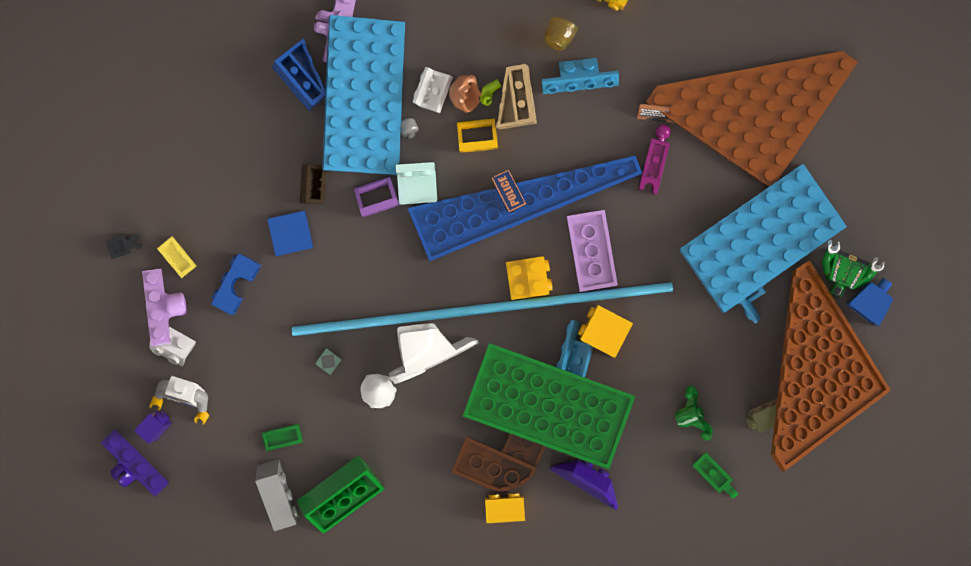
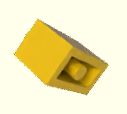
[485,492,525,523]

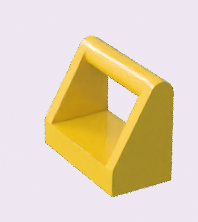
[457,118,498,153]

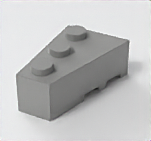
[255,459,299,531]

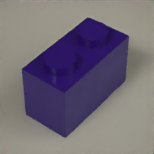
[134,411,172,444]

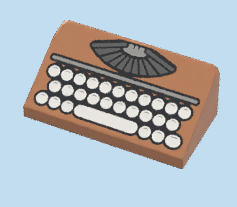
[637,104,674,123]

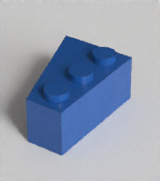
[272,38,325,111]

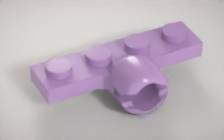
[142,269,187,347]

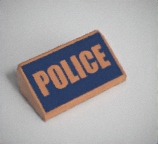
[491,170,526,213]

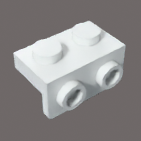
[413,67,453,113]
[149,327,196,366]

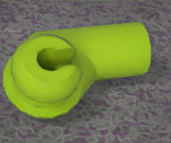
[480,79,501,106]

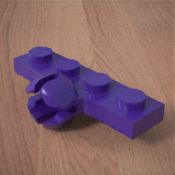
[101,429,169,497]

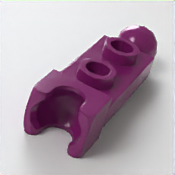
[638,124,670,195]

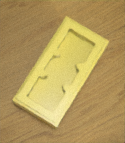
[157,236,197,278]

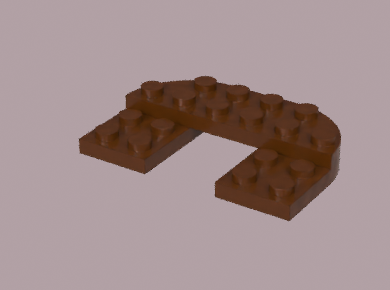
[451,433,546,491]

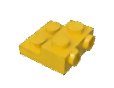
[506,256,553,300]

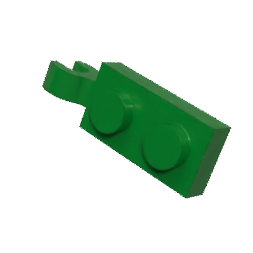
[692,452,738,499]

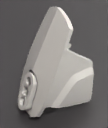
[389,323,479,384]

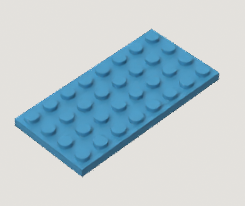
[322,15,405,175]
[679,164,847,313]

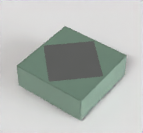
[315,348,342,375]

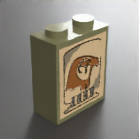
[745,399,777,433]

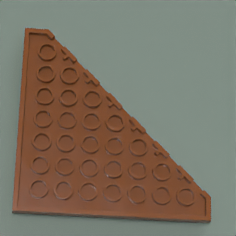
[645,51,858,187]
[771,260,891,472]

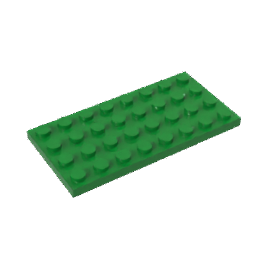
[463,343,635,469]

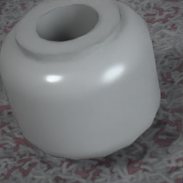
[401,118,419,138]

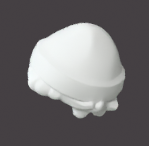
[360,374,397,408]

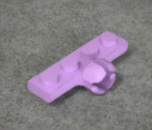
[314,0,356,63]

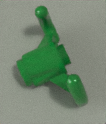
[675,385,713,441]

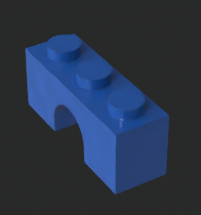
[211,254,261,315]

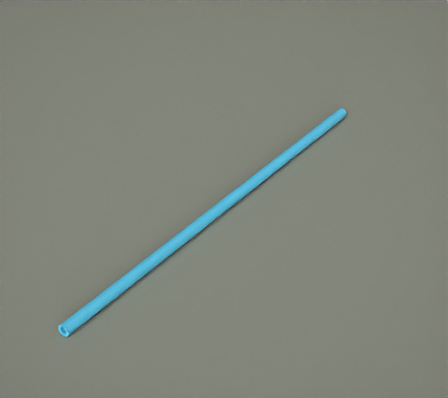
[292,282,673,336]

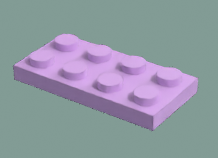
[567,210,618,292]

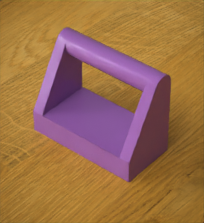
[354,176,400,217]

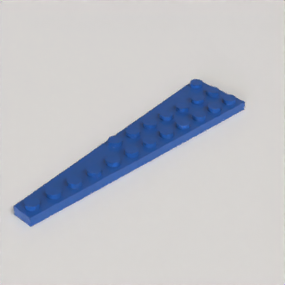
[408,156,642,261]

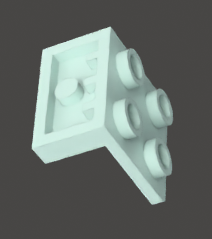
[395,162,437,205]

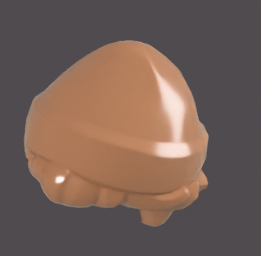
[449,75,482,113]

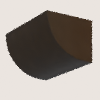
[300,164,326,204]

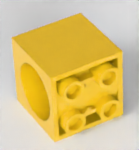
[577,305,633,358]

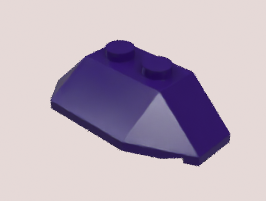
[550,458,618,510]

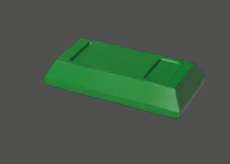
[261,424,303,451]

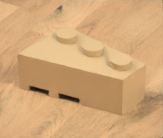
[496,64,537,130]

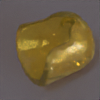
[544,17,578,51]

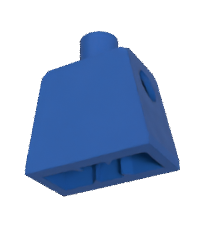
[846,278,893,326]

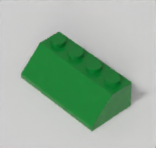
[297,455,385,534]

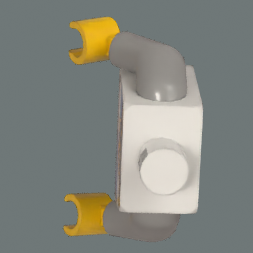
[149,376,209,425]

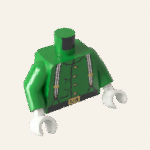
[822,240,885,297]

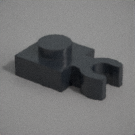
[106,234,142,259]

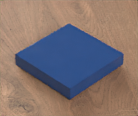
[267,211,314,256]

